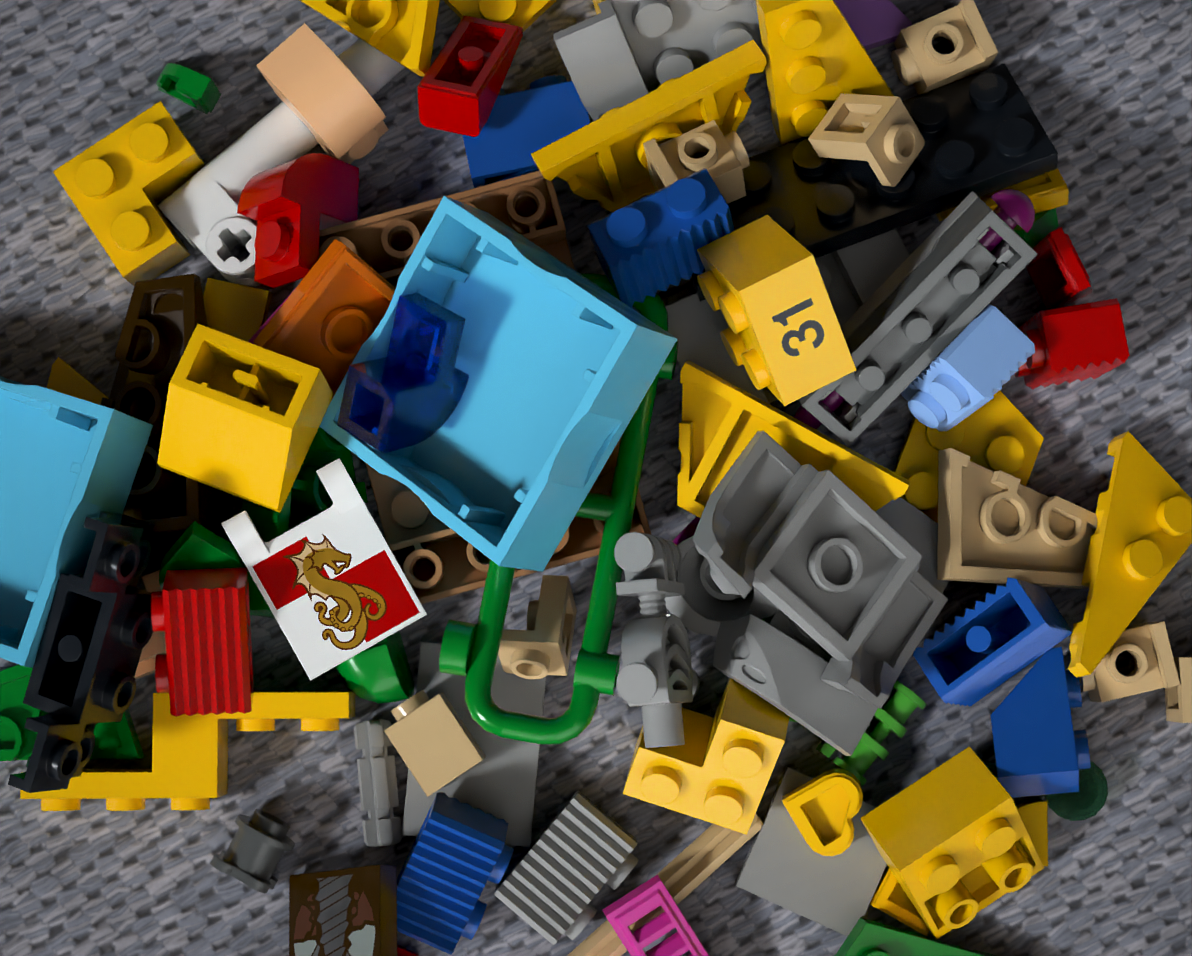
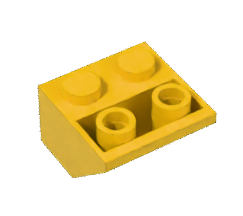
[157,323,334,513]
[860,746,1044,940]

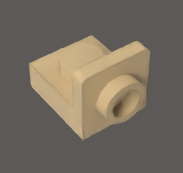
[808,93,925,187]
[498,575,577,679]

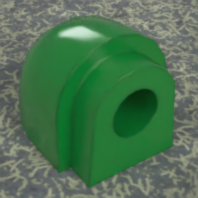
[336,631,414,703]

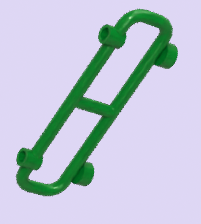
[439,273,679,744]

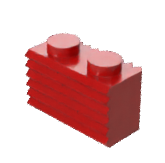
[1014,298,1130,390]
[151,567,254,717]

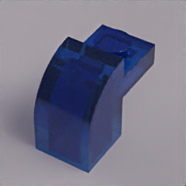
[337,293,469,453]

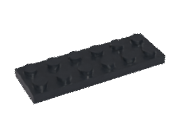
[690,63,1058,301]

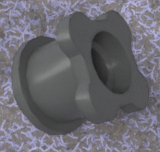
[210,809,295,893]

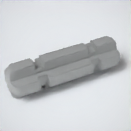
[354,719,402,847]

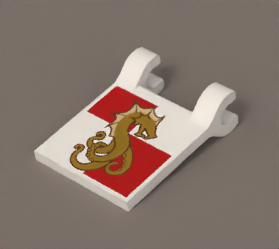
[221,458,427,680]

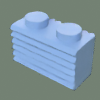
[901,304,1035,431]

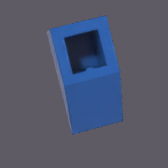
[990,647,1091,798]

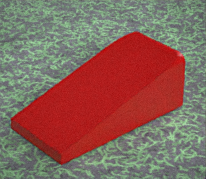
[417,15,523,137]

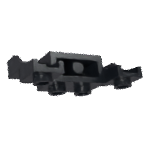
[8,511,155,793]

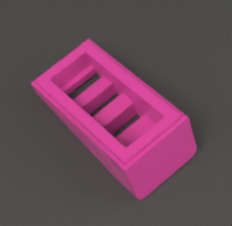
[603,874,710,956]

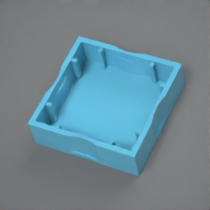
[319,196,677,572]
[0,376,153,668]

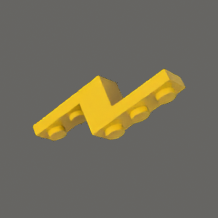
[20,691,356,811]

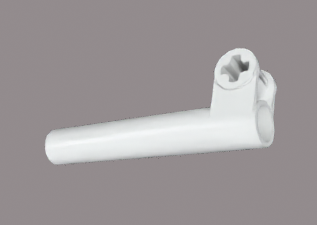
[158,39,406,287]

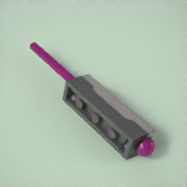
[672,189,1037,545]

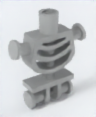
[614,532,700,748]

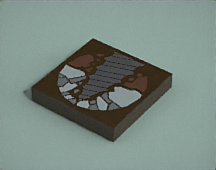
[289,864,397,956]

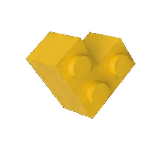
[53,101,205,286]
[622,678,790,835]

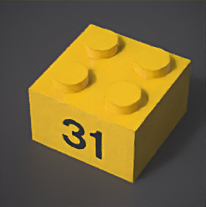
[697,215,856,406]

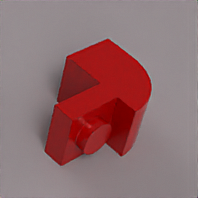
[237,153,359,288]

